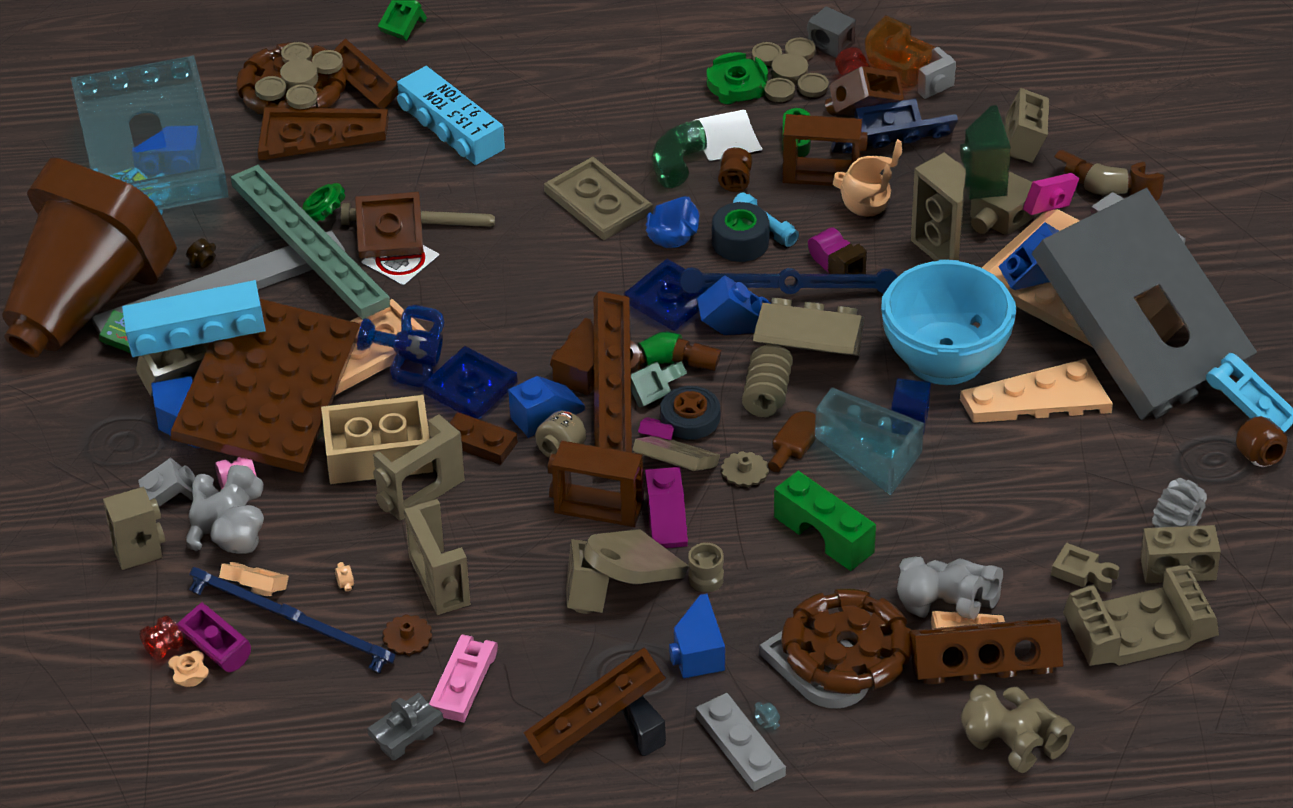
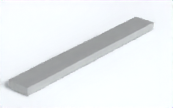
[92,230,345,345]

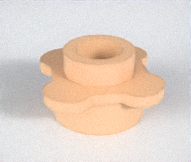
[168,651,209,687]

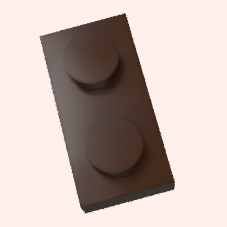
[449,412,518,465]

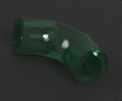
[651,120,707,188]

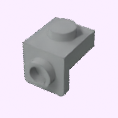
[918,47,956,99]
[138,458,195,507]

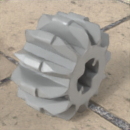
[1152,478,1207,528]

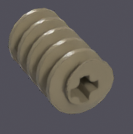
[742,344,793,417]

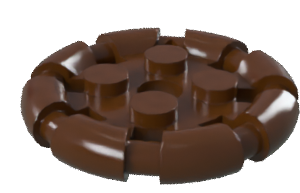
[236,42,347,116]
[781,589,912,694]

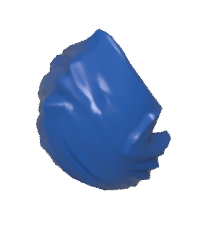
[645,196,699,248]

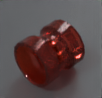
[835,47,870,77]

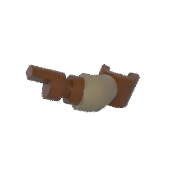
[1054,150,1165,200]

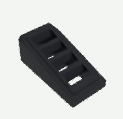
[622,695,666,756]

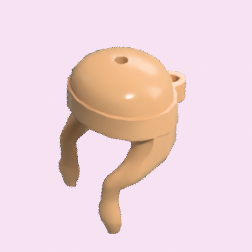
[833,139,902,217]

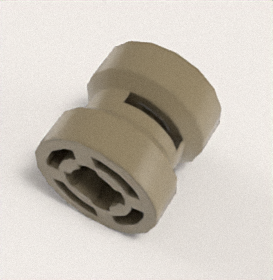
[688,543,724,593]

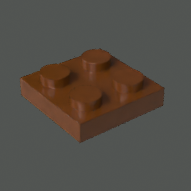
[355,192,424,258]

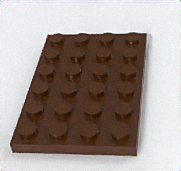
[170,299,361,473]

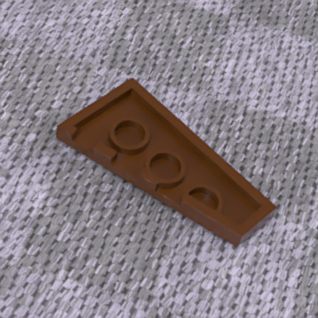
[258,108,389,161]

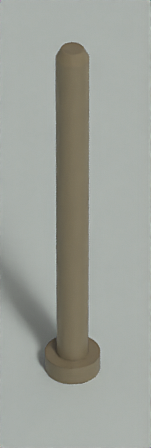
[341,203,495,227]

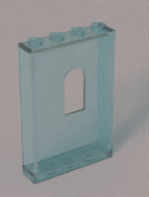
[71,56,229,210]

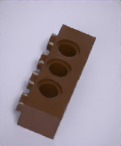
[910,617,1064,684]

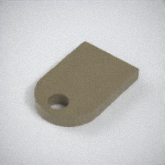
[583,529,689,584]

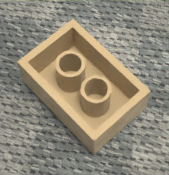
[321,395,433,484]

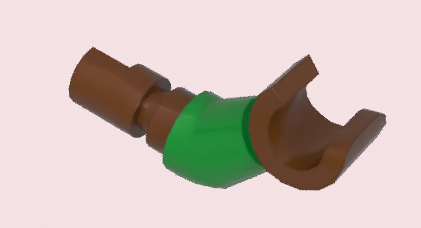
[630,332,722,374]

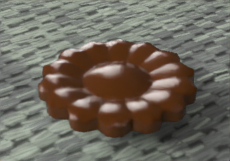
[383,614,432,656]

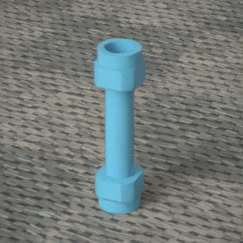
[733,192,799,247]

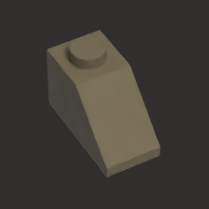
[566,539,609,614]

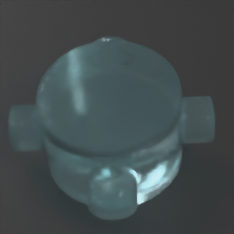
[754,702,780,730]

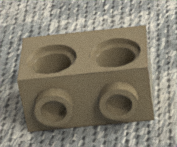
[1003,88,1049,163]
[1140,525,1221,583]

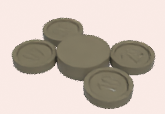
[752,37,829,102]
[255,42,343,109]

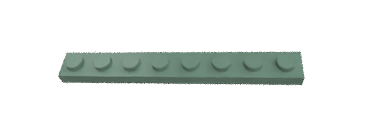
[231,165,390,319]

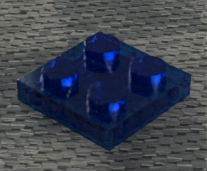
[624,259,710,331]
[423,346,518,419]

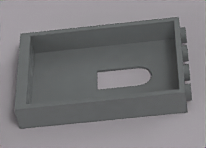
[1032,188,1257,421]

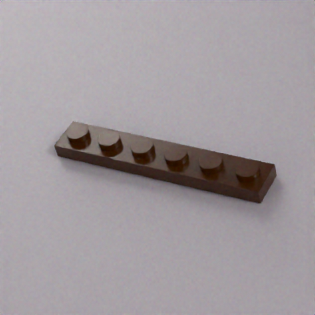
[593,291,632,453]

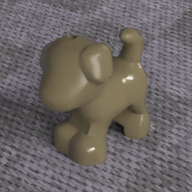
[961,685,1075,773]

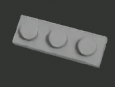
[696,693,786,791]

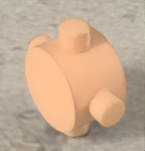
[335,562,354,592]

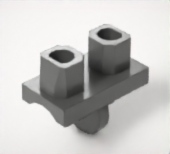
[367,693,443,760]

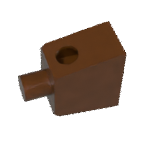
[825,66,904,116]

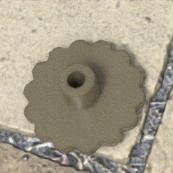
[721,451,769,488]

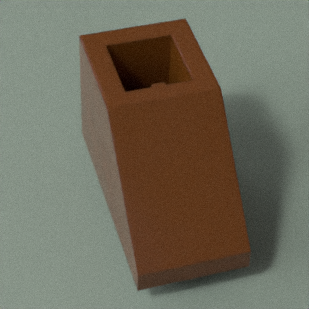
[550,318,594,396]

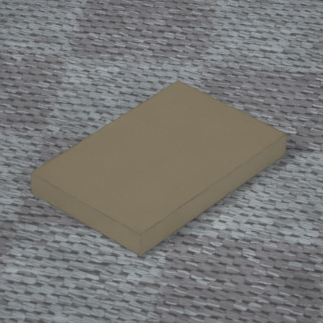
[544,157,653,241]

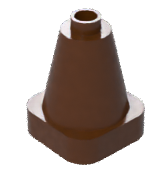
[2,158,177,358]

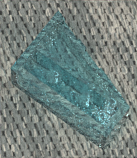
[815,388,924,495]

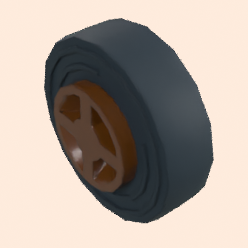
[660,386,721,440]

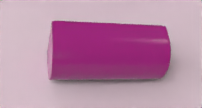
[175,602,251,672]

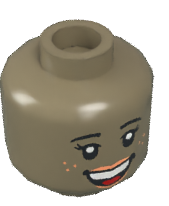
[535,410,586,458]

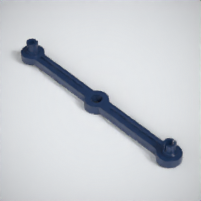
[679,267,898,294]
[189,567,396,673]

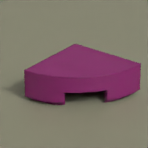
[638,417,674,440]

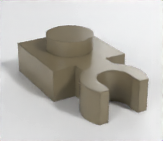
[1051,543,1120,592]

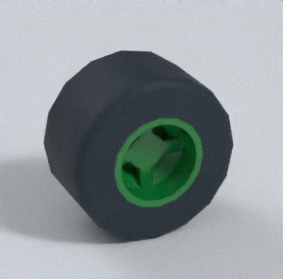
[712,202,770,262]

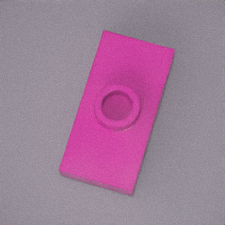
[1023,173,1079,215]

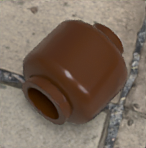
[1236,416,1288,467]

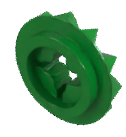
[302,183,345,222]

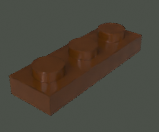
[334,38,398,109]

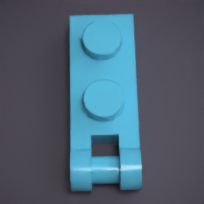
[1206,353,1293,432]

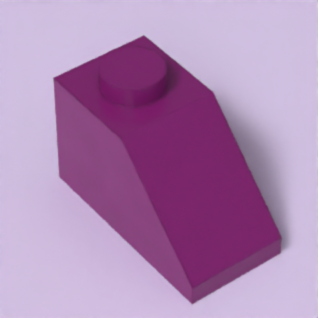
[645,467,688,548]

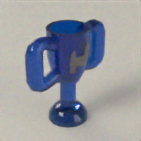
[357,305,444,388]

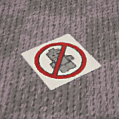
[361,245,439,285]

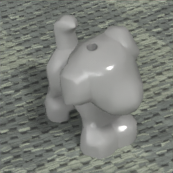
[186,465,264,554]
[897,556,1003,620]

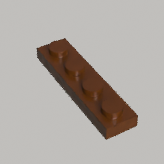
[523,647,666,764]

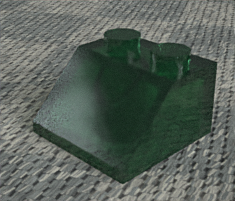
[960,105,1011,200]

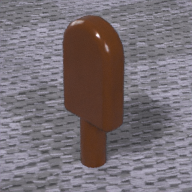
[768,411,821,472]

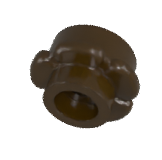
[186,238,216,268]

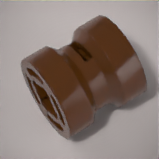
[718,147,752,192]

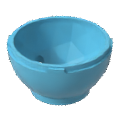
[881,260,1016,385]

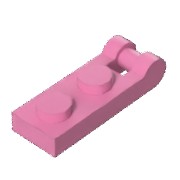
[429,634,498,723]

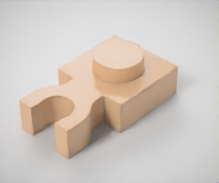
[219,562,289,596]

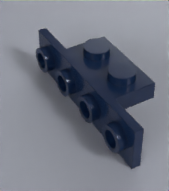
[831,98,958,153]

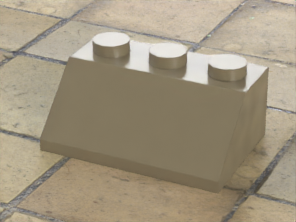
[911,152,966,261]
[753,297,865,356]

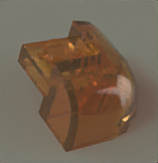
[865,15,936,87]

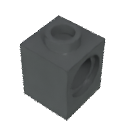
[807,6,856,59]

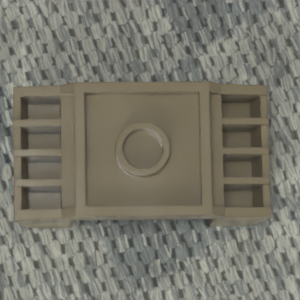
[1063,565,1219,666]

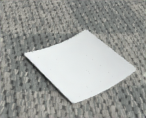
[693,110,762,161]

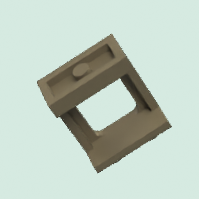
[373,414,465,521]
[404,499,471,615]

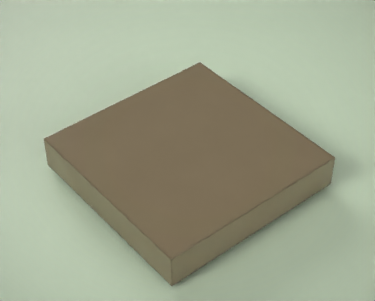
[633,436,720,471]

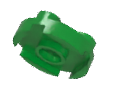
[707,52,768,105]

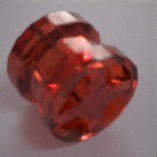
[139,615,184,661]

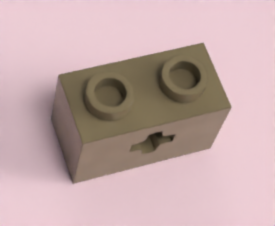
[136,342,210,396]
[103,486,165,570]

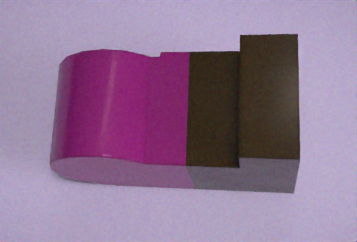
[808,227,867,274]

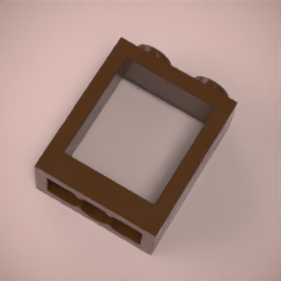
[783,114,868,186]
[548,440,644,527]

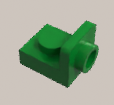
[378,0,427,41]

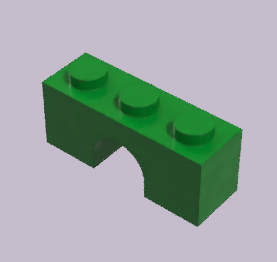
[774,471,876,571]

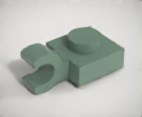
[631,361,687,407]

